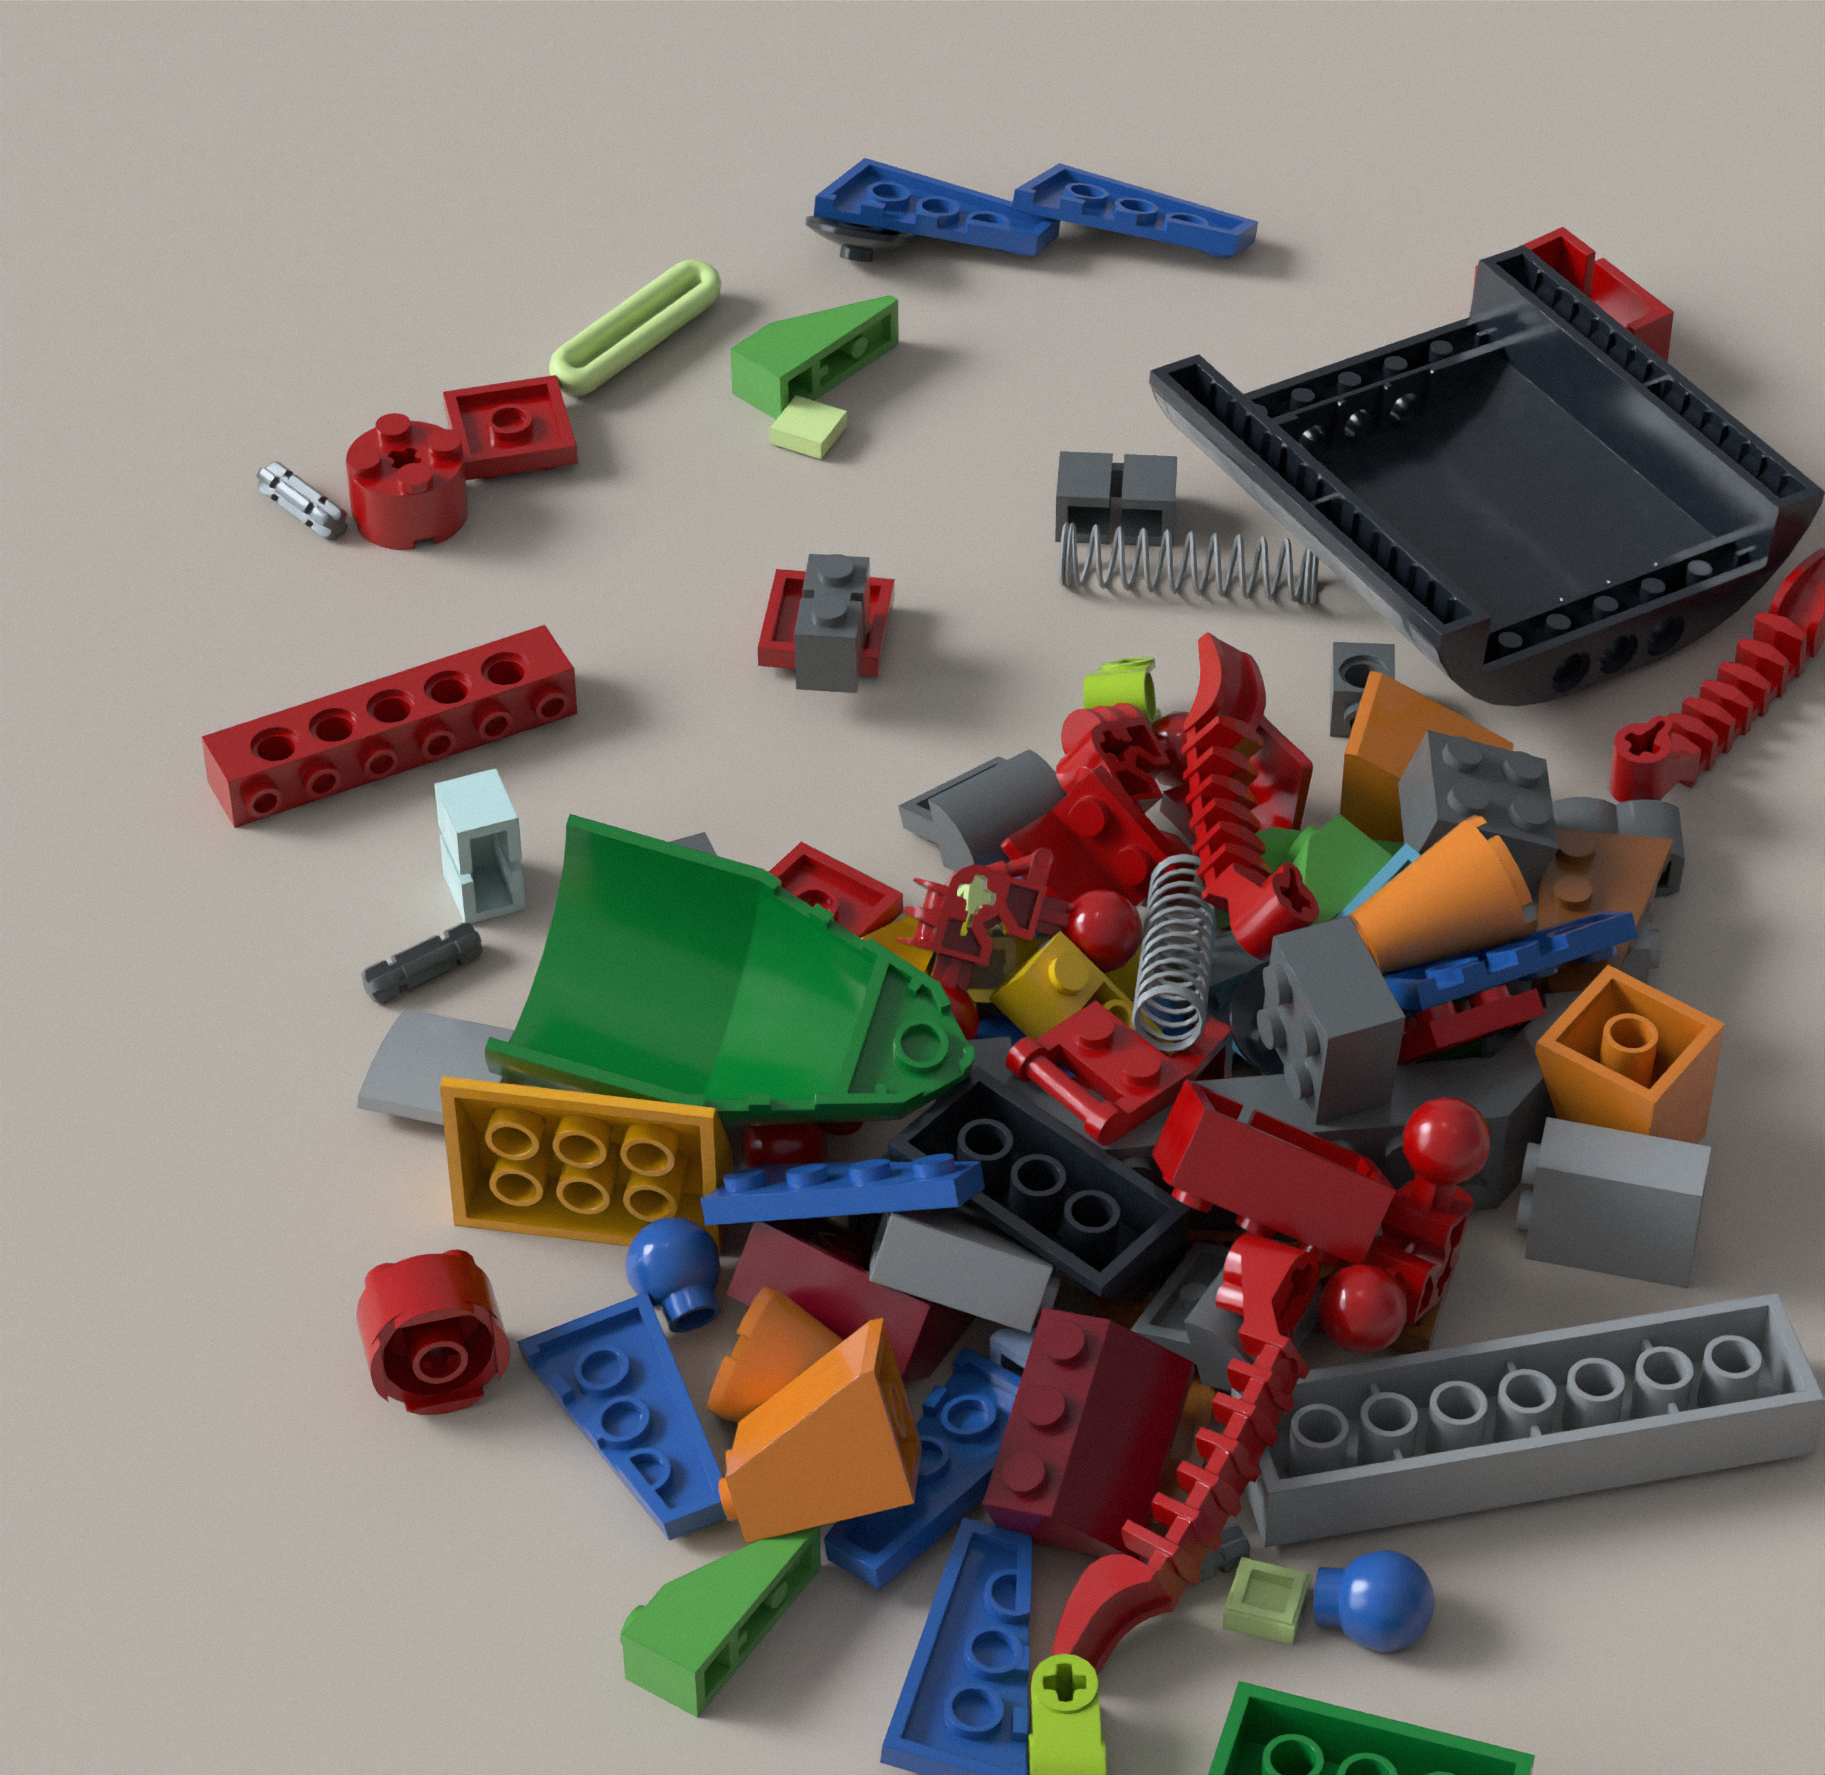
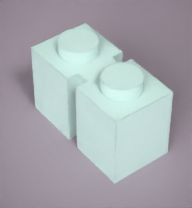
[435,768,526,924]

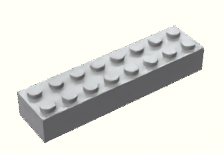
[1231,1293,1825,1548]

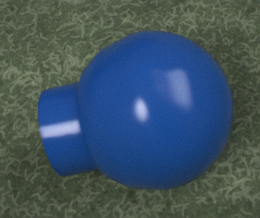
[625,1217,721,1333]
[1314,1550,1435,1652]

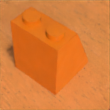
[1340,671,1514,844]
[1535,965,1725,1144]
[718,1317,922,1543]

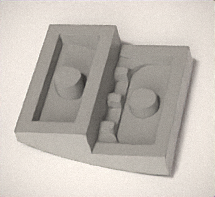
[357,1009,514,1125]

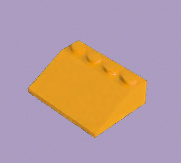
[440,1076,734,1257]

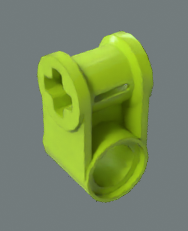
[1083,657,1162,725]
[1028,1654,1106,1775]

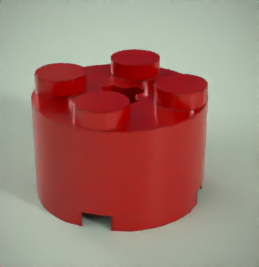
[346,413,468,550]
[356,1249,510,1415]

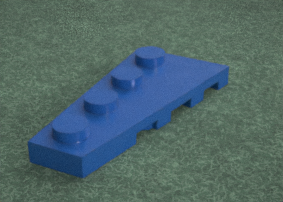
[813,158,1060,256]
[1011,163,1258,258]
[1383,911,1638,1016]
[701,1154,985,1225]
[517,1292,727,1541]
[823,1346,1021,1590]
[880,1517,1033,1775]

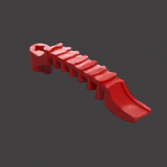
[1609,548,1825,803]
[1181,632,1319,961]
[1051,1233,1319,1677]

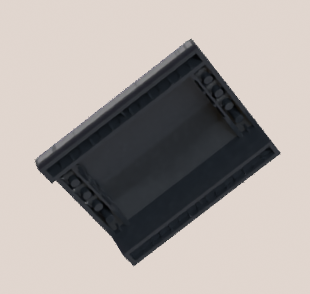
[1149,245,1825,707]

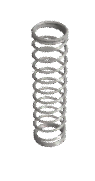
[1059,522,1319,604]
[1131,854,1218,1053]

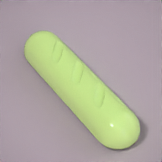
[549,259,722,396]

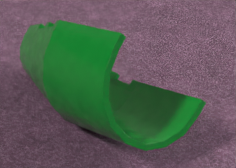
[485,814,975,1127]

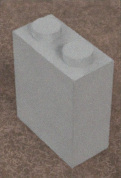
[1516,1117,1712,1289]
[869,1206,1061,1333]

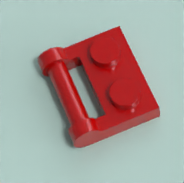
[1005,1000,1189,1146]

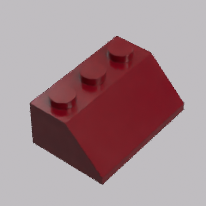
[727,1217,977,1382]
[983,1308,1195,1560]

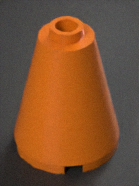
[1349,815,1538,974]
[707,1286,912,1423]

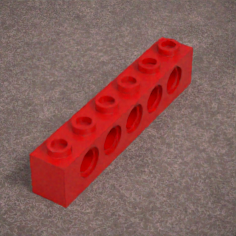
[201,625,578,828]

